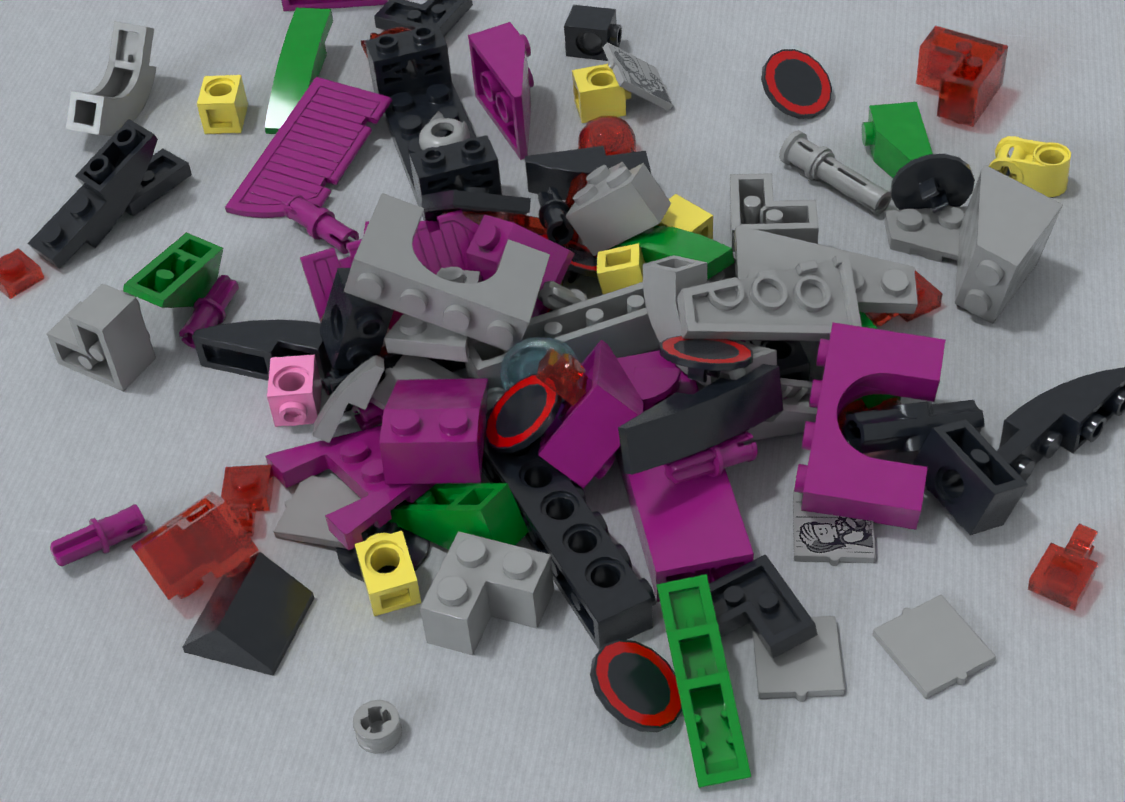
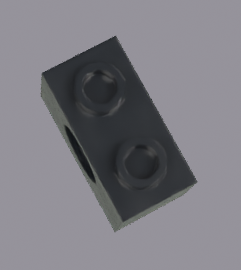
[319,268,394,370]
[912,419,1028,535]

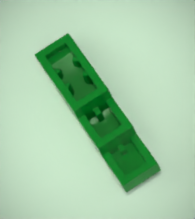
[265,8,333,134]
[607,225,735,280]
[657,574,751,788]

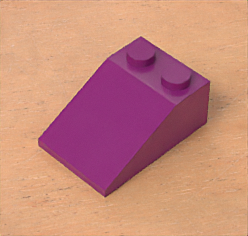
[468,22,534,160]
[538,340,643,489]
[379,378,489,484]

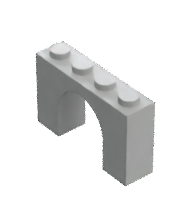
[344,193,550,354]

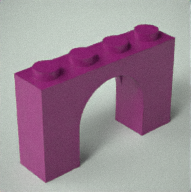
[794,322,946,530]

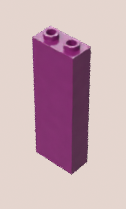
[615,350,754,602]

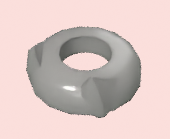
[419,111,470,150]

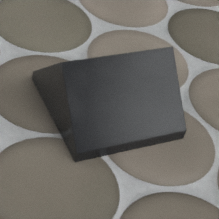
[182,552,314,676]

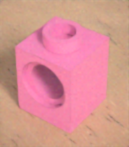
[267,354,322,427]

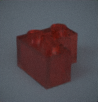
[916,26,1008,127]
[131,491,258,600]

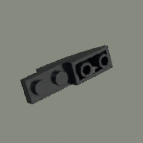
[27,119,158,269]
[997,367,1125,481]

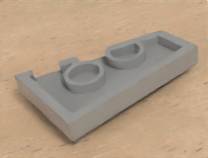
[384,267,482,362]

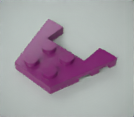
[265,425,437,550]

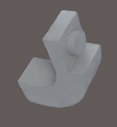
[66,21,157,136]
[643,255,777,386]

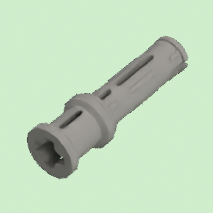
[779,130,891,215]

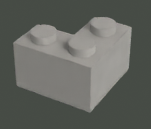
[565,161,671,256]
[730,173,819,252]
[46,283,156,392]
[420,531,554,655]

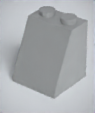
[955,165,1063,324]

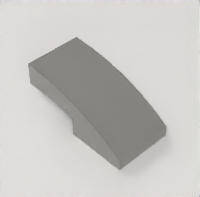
[313,355,384,443]

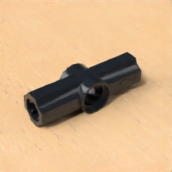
[841,400,985,454]

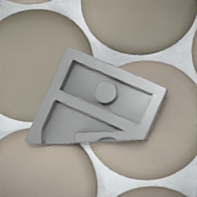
[884,206,968,262]

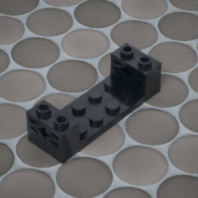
[365,24,502,221]

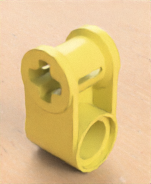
[989,136,1071,197]

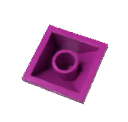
[466,214,574,318]

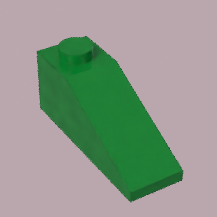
[861,101,933,178]
[123,232,224,308]
[388,483,529,550]

